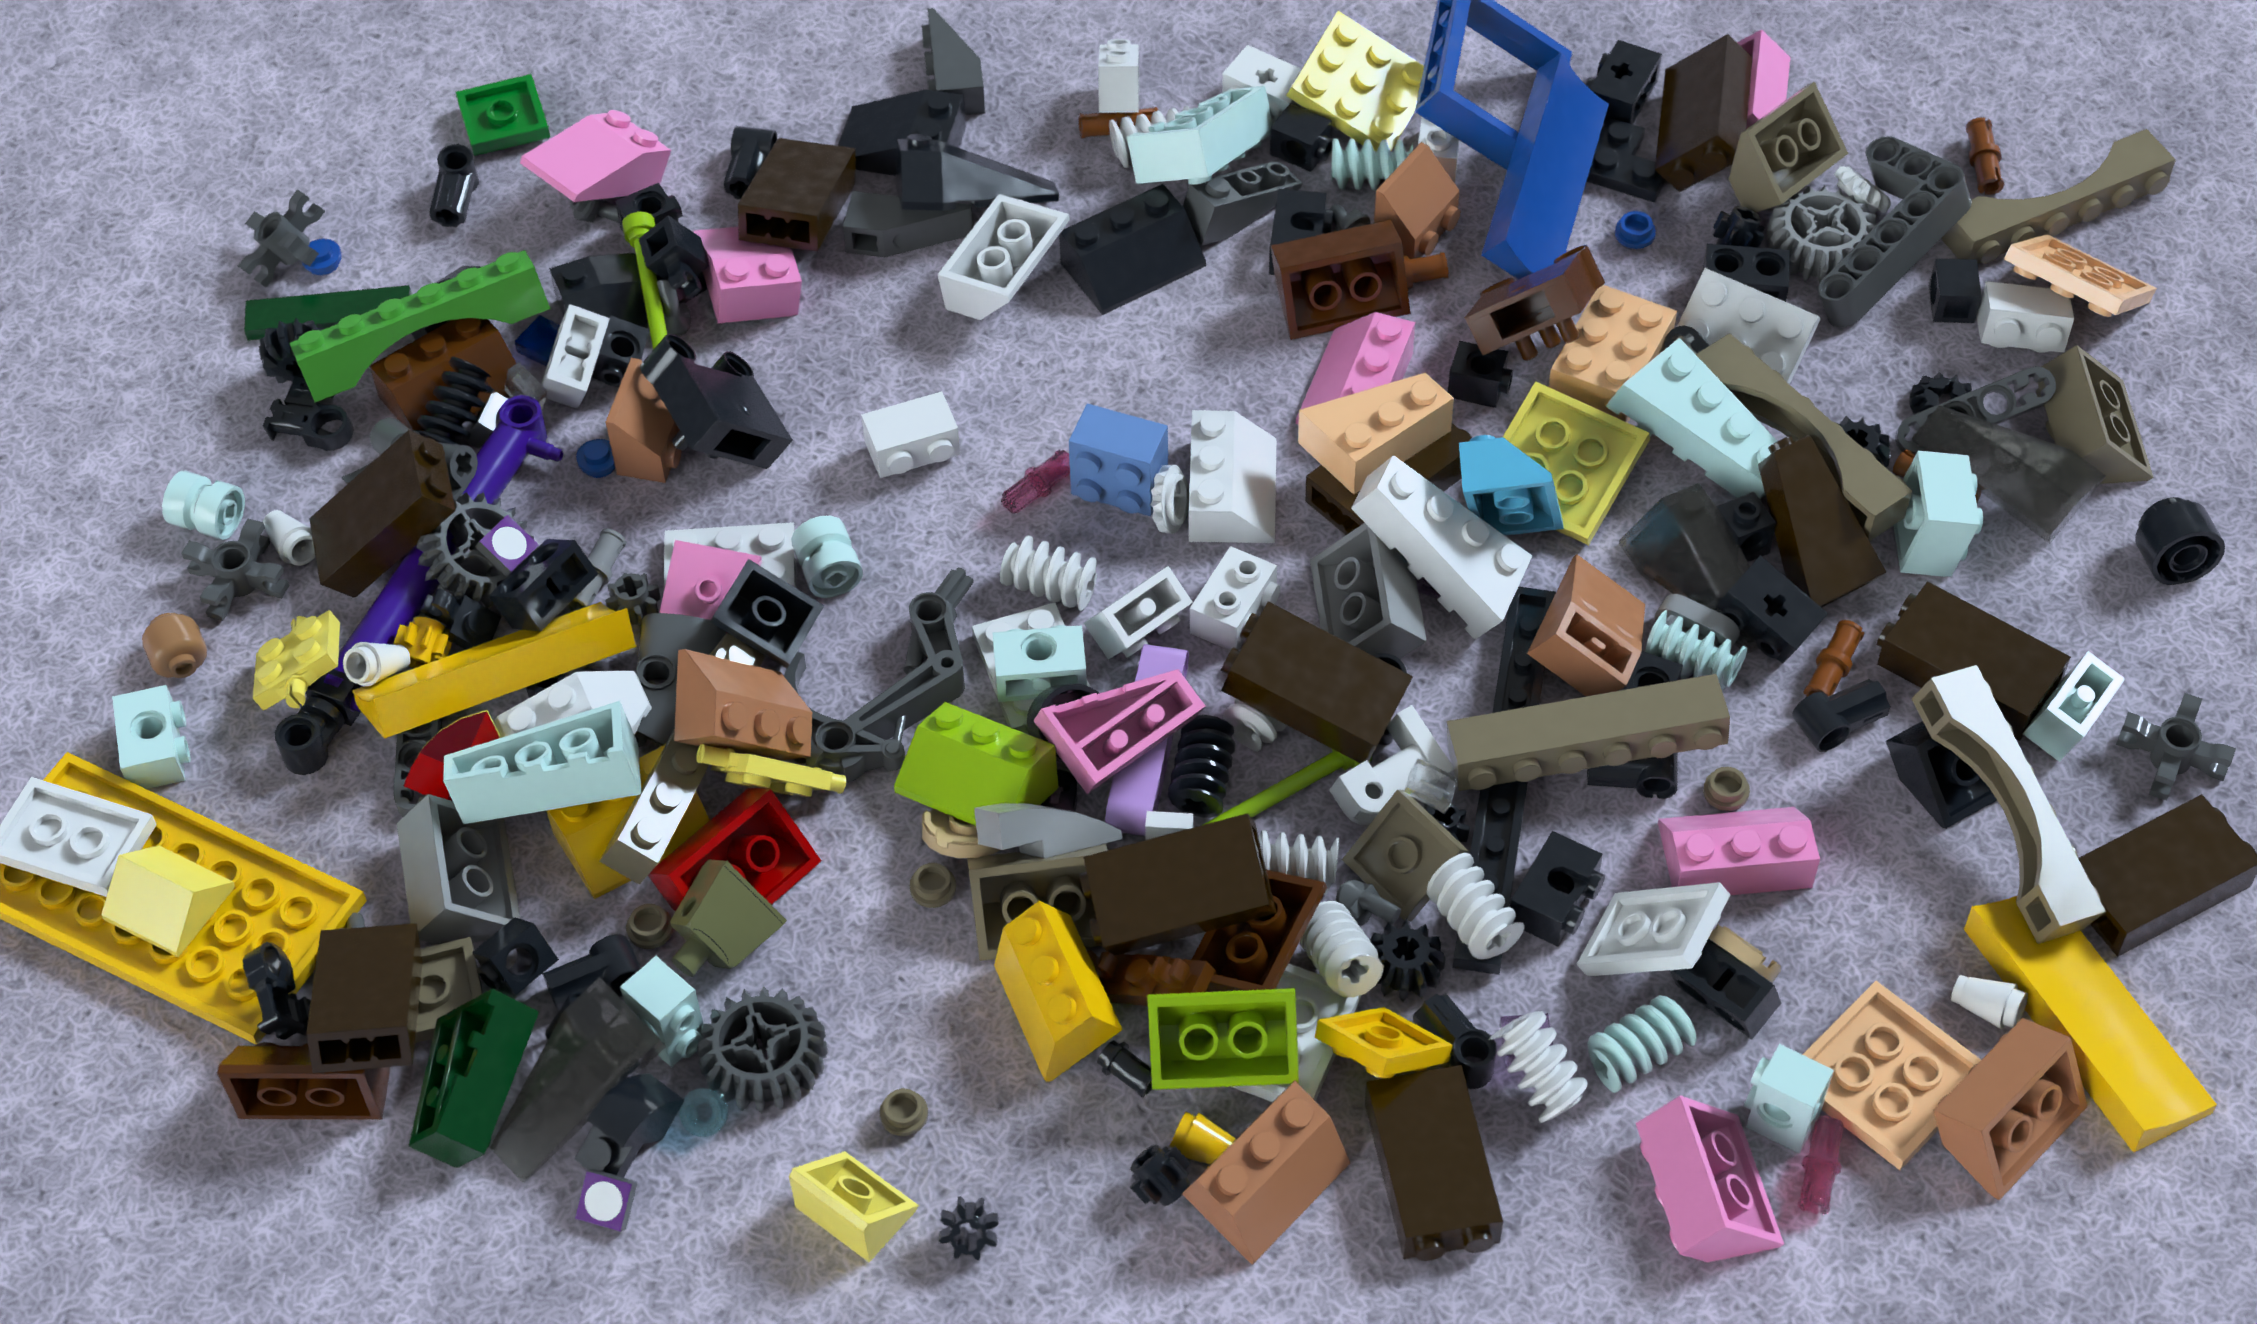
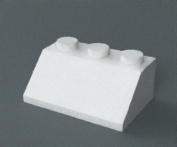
[937,194,1070,320]
[1189,410,1276,543]

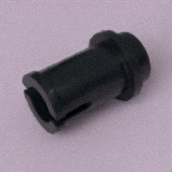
[1097,1040,1152,1098]

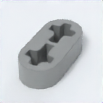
[1655,594,1740,648]

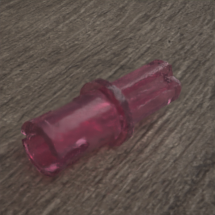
[1001,449,1070,514]
[1797,1115,1844,1214]

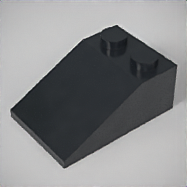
[838,89,966,176]

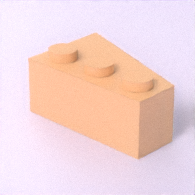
[1298,373,1454,494]

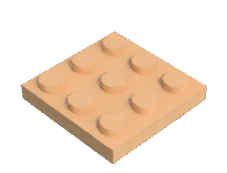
[2004,234,2157,317]
[1802,981,1981,1170]

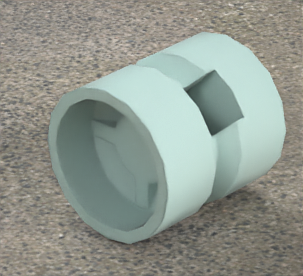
[162,471,245,540]
[791,516,863,598]

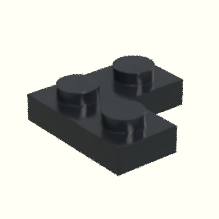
[1586,117,1666,203]

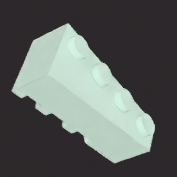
[1126,86,1273,185]
[1605,338,1777,499]
[443,701,641,824]

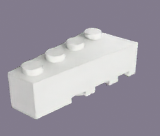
[1351,456,1532,639]

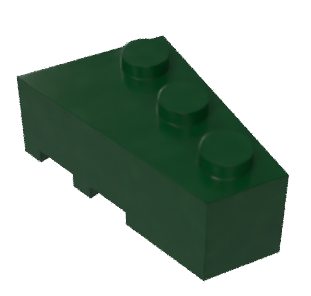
[409,988,540,1168]

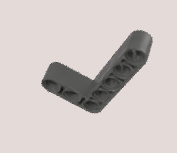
[1818,136,1972,328]

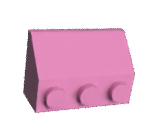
[1737,29,1790,129]
[1296,312,1415,425]
[1658,807,1820,895]
[1636,1096,1784,1262]

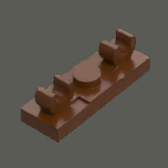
[1087,950,1215,1006]

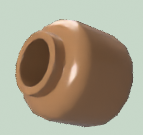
[142,613,207,678]

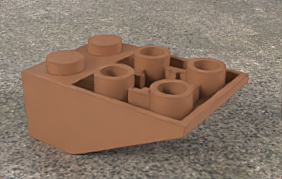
[1527,554,1645,696]

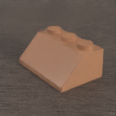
[674,649,812,760]
[1933,1018,2088,1200]
[1182,1081,1350,1264]

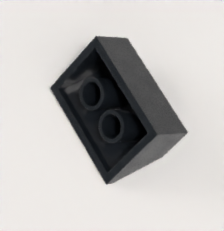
[1059,184,1206,315]

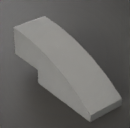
[974,803,1122,859]

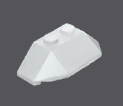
[494,671,652,738]

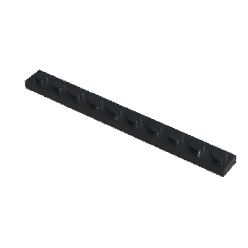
[1453,586,1556,975]

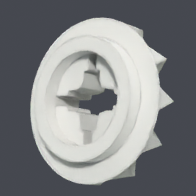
[1834,166,1891,213]
[1150,465,1189,534]

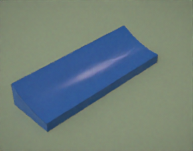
[1481,52,1609,280]

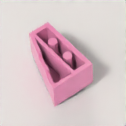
[1033,669,1205,794]

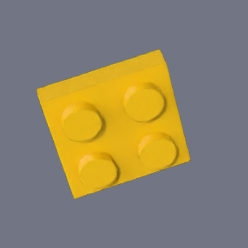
[1314,1007,1452,1078]

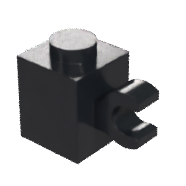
[638,216,709,299]

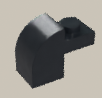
[575,1073,685,1178]

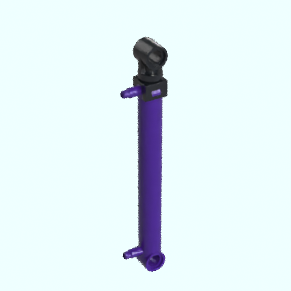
[275,395,564,775]

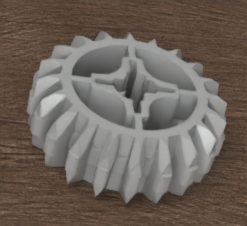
[1767,185,1877,282]

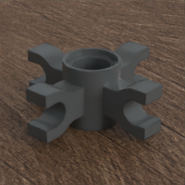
[238,190,326,287]
[181,518,290,621]
[2116,693,2236,801]

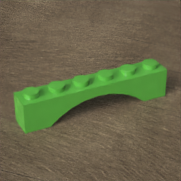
[290,250,550,403]

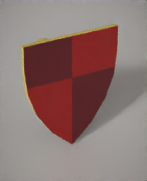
[403,710,500,801]

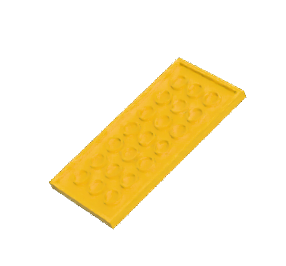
[0,752,367,1044]

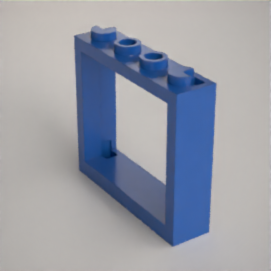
[1415,0,1572,170]

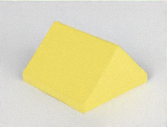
[101,845,235,957]
[789,1151,919,1262]

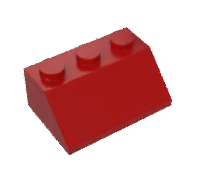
[648,788,822,912]

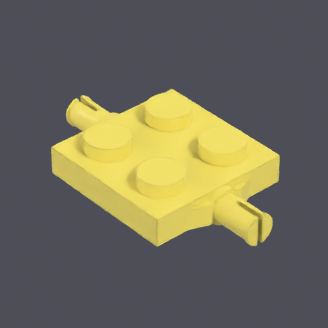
[253,610,340,711]
[696,744,846,797]

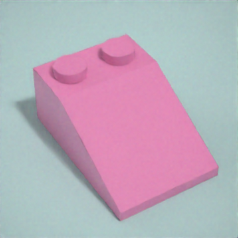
[520,110,671,202]
[693,227,802,324]

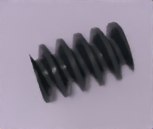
[412,357,494,445]
[1168,715,1236,818]

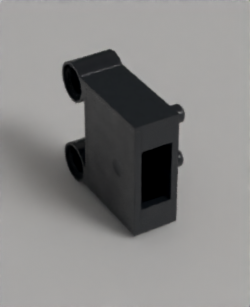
[640,334,793,469]

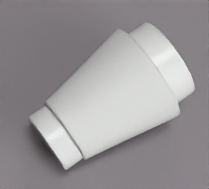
[263,510,315,566]
[343,642,410,686]
[1951,975,2028,1029]

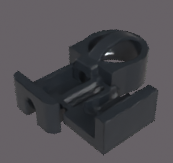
[263,377,354,451]
[243,942,311,1040]

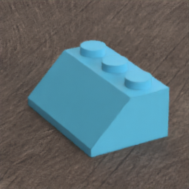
[1459,435,1564,536]

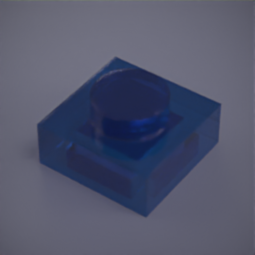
[514,315,560,367]

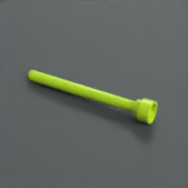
[622,212,667,350]
[1202,749,1372,825]

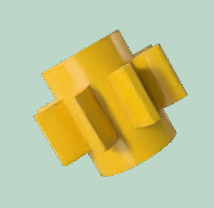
[393,617,452,668]

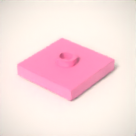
[659,540,762,634]

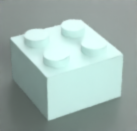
[1893,450,1983,576]

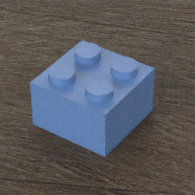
[1068,403,1168,516]

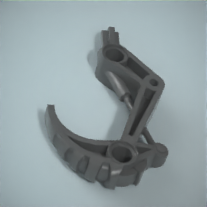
[784,567,974,783]

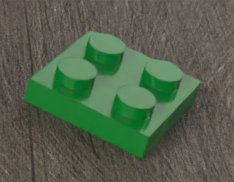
[455,74,551,156]

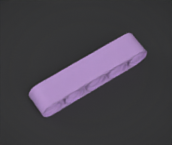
[1105,644,1189,836]

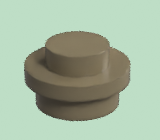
[1703,767,1750,811]
[909,863,956,908]
[626,904,673,949]
[880,1088,928,1136]

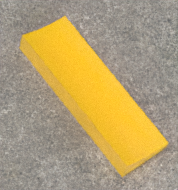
[352,602,636,739]
[1964,896,2217,1153]

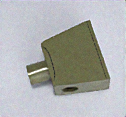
[670,859,787,977]

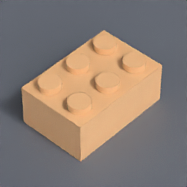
[1549,285,1677,423]

